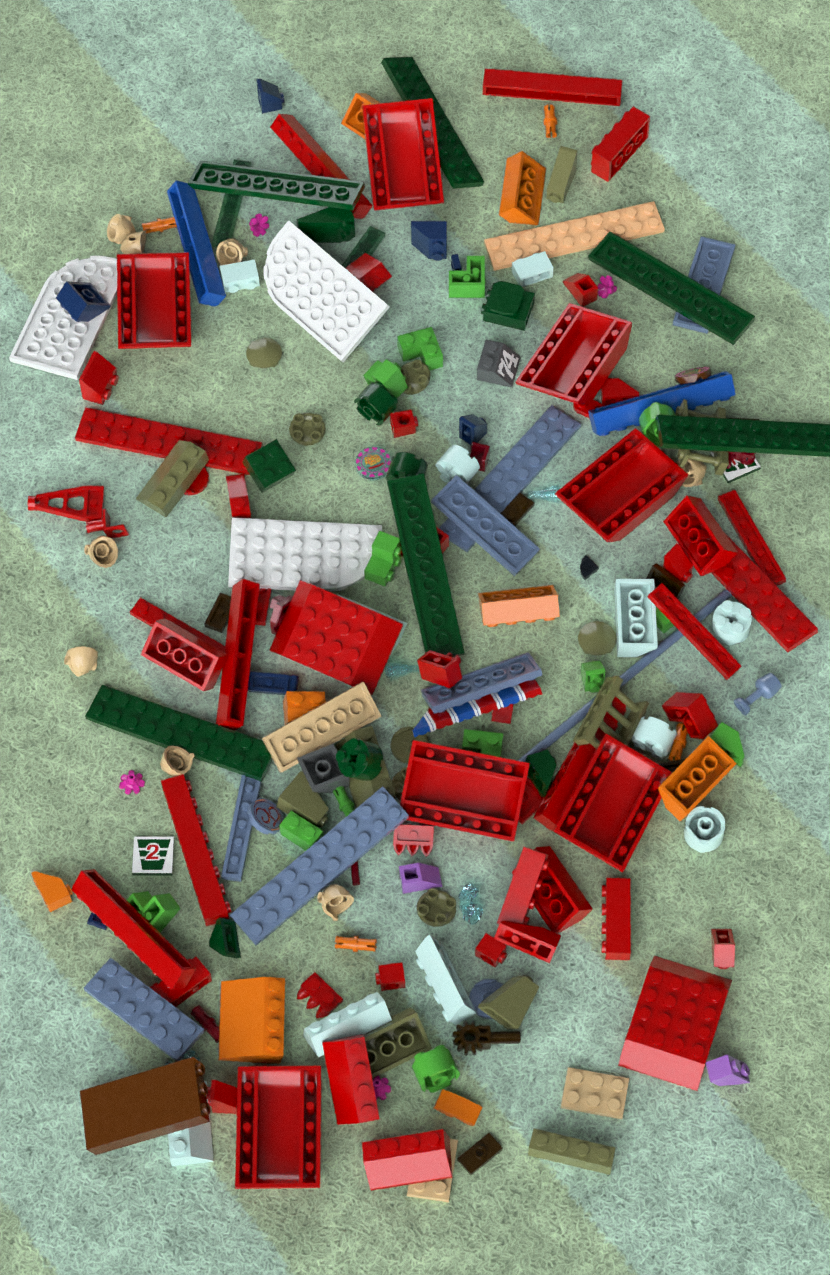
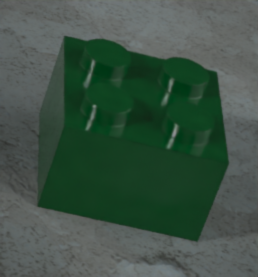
[242,439,296,493]

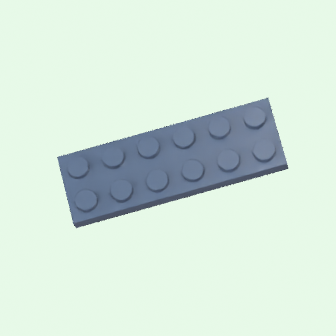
[673,236,735,334]
[431,475,540,577]
[421,652,542,714]
[84,958,205,1062]

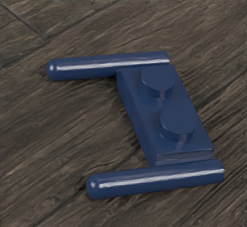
[247,672,299,695]

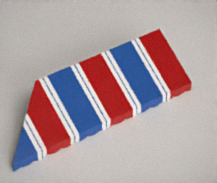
[412,679,543,737]

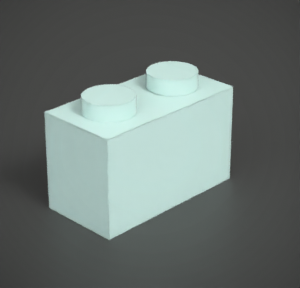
[512,251,553,287]
[219,259,260,293]

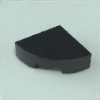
[580,555,599,580]

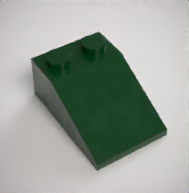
[296,207,355,243]

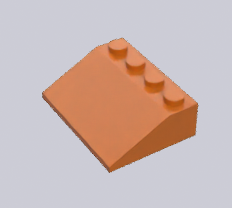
[218,977,285,1064]

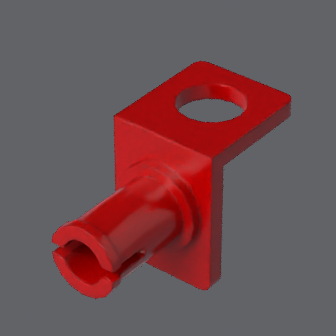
[86,509,129,538]

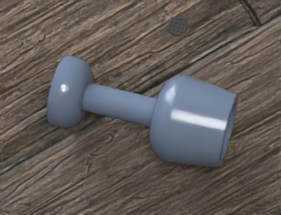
[734,673,782,716]

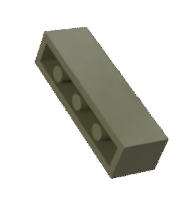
[528,1128,616,1175]

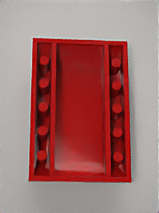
[362,98,444,211]
[117,252,192,349]
[515,303,632,404]
[555,428,688,542]
[270,580,403,695]
[553,734,672,872]
[400,740,530,842]
[618,955,732,1091]
[235,1066,322,1189]

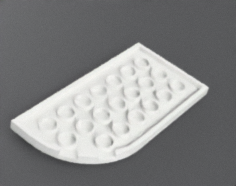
[264,221,390,362]
[9,256,117,380]
[228,518,382,592]

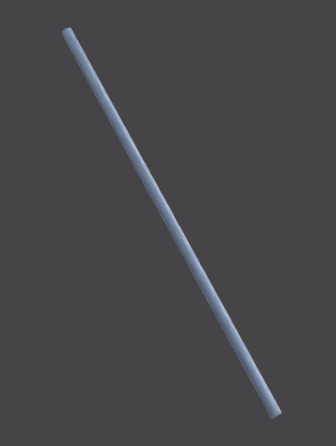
[517,589,732,762]

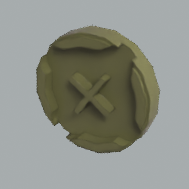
[390,727,429,763]

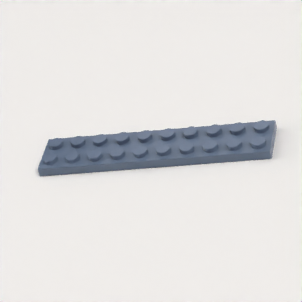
[439,405,581,552]
[230,786,409,946]

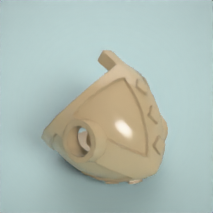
[107,214,136,244]
[120,231,149,254]
[216,238,248,266]
[676,459,707,487]
[84,535,118,568]
[64,646,98,677]
[160,746,194,777]
[317,884,354,921]

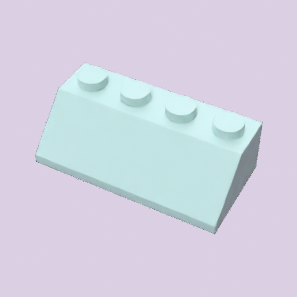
[614,579,658,657]
[415,935,477,1025]
[303,992,392,1057]
[168,1081,214,1166]

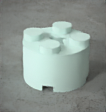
[436,445,480,484]
[712,600,752,645]
[632,716,677,760]
[684,806,725,853]

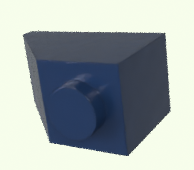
[256,79,285,114]
[459,414,487,445]

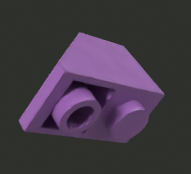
[399,863,442,894]
[706,1054,750,1086]

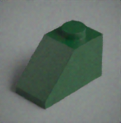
[525,750,557,797]

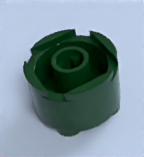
[354,382,398,425]
[386,452,428,481]
[336,738,383,781]

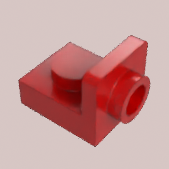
[491,704,514,724]

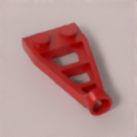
[27,486,104,522]

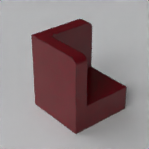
[470,442,490,472]

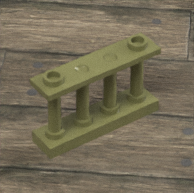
[675,399,729,476]
[573,676,649,748]

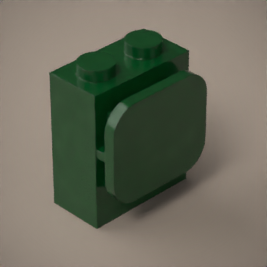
[481,281,535,331]

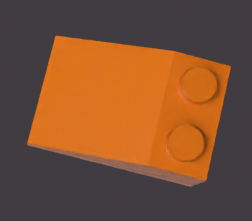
[283,691,326,725]

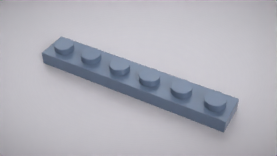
[221,775,262,882]

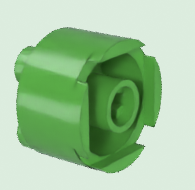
[639,402,676,447]
[412,1045,460,1093]

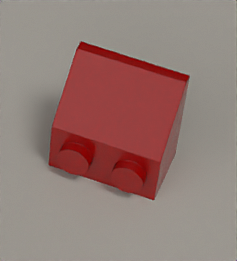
[345,253,392,292]
[79,351,119,405]

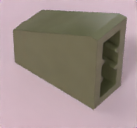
[547,146,578,203]
[276,771,329,828]
[478,975,539,1029]

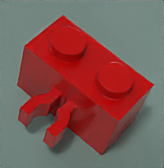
[417,650,462,688]

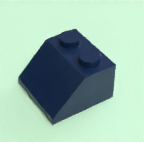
[411,221,447,261]
[56,281,111,322]

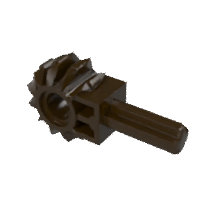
[453,1020,521,1056]

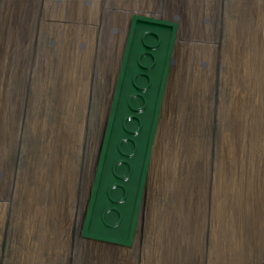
[381,57,484,189]
[188,161,365,210]
[588,232,755,345]
[655,415,830,457]
[387,473,465,657]
[85,685,273,782]

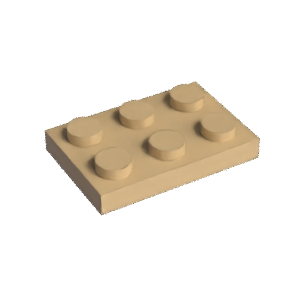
[561,1067,629,1119]
[407,1139,458,1202]

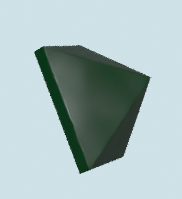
[209,918,241,959]

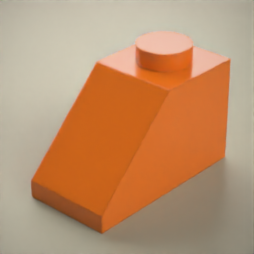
[31,871,73,912]

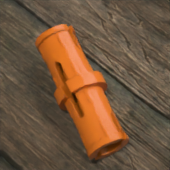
[543,104,557,138]
[142,217,177,234]
[668,723,687,761]
[335,936,377,952]

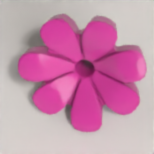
[249,213,269,237]
[598,275,617,298]
[119,770,145,795]
[373,1075,391,1100]

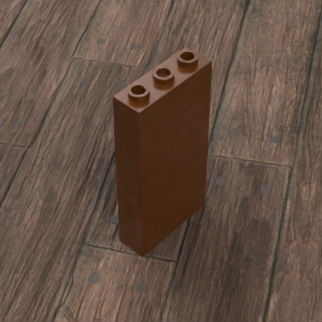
[80,1057,211,1155]

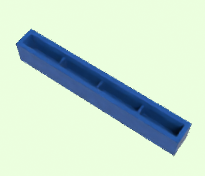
[167,180,226,307]
[588,371,736,436]

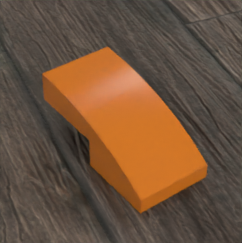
[433,1089,482,1126]

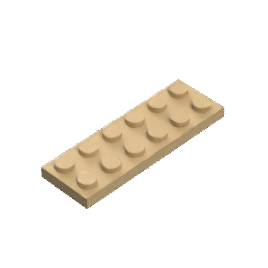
[262,682,381,773]

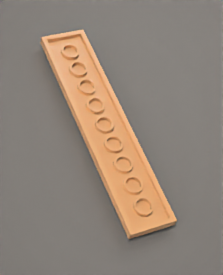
[484,201,665,271]

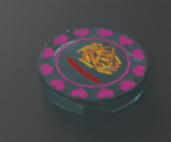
[355,446,391,481]

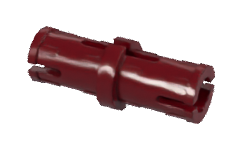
[190,1005,219,1043]

